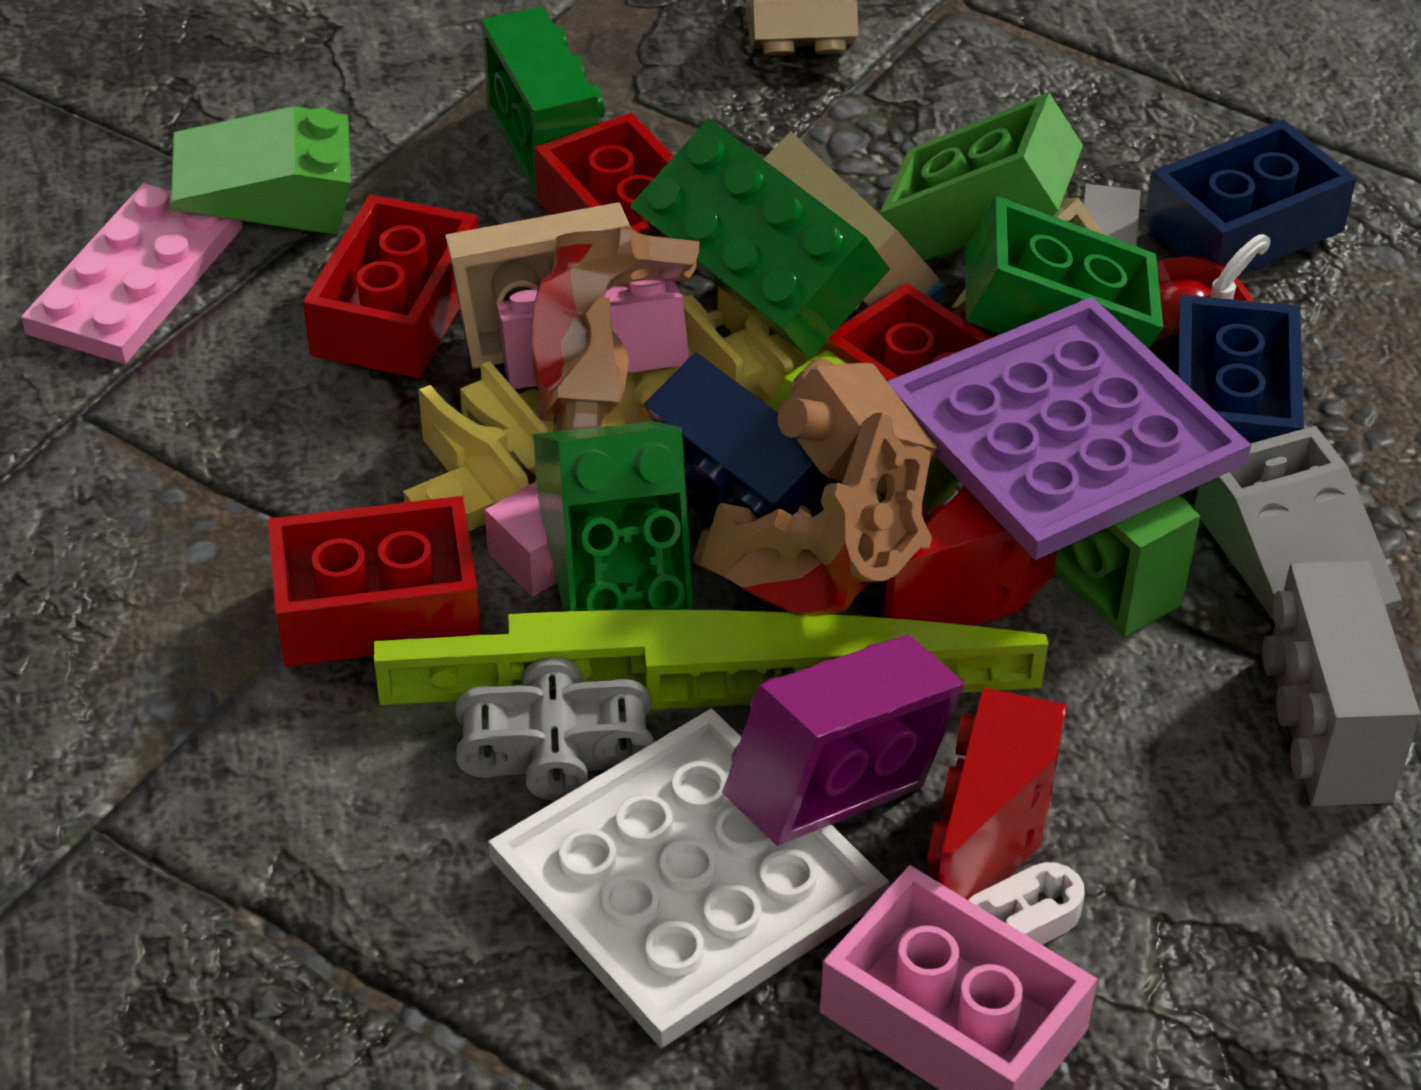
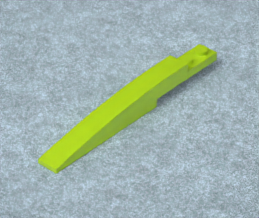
[374,610,1048,710]

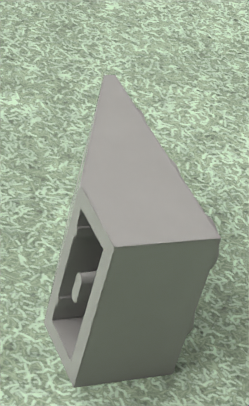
[1194,426,1402,621]

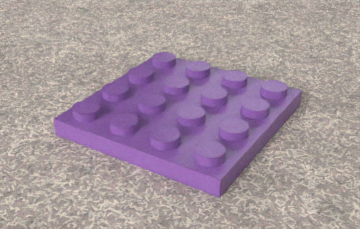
[887,297,1251,560]

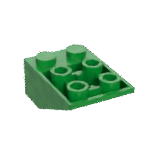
[533,421,694,612]

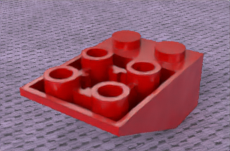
[880,485,1058,626]
[927,687,1067,900]

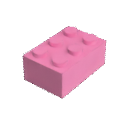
[820,865,1098,1090]

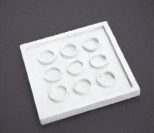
[488,708,890,1049]

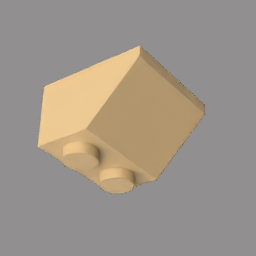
[745,0,859,56]

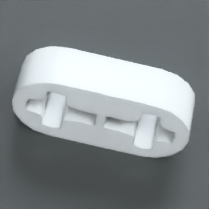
[968,862,1085,945]

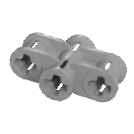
[455,657,654,801]

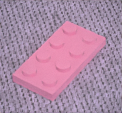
[21,183,243,365]

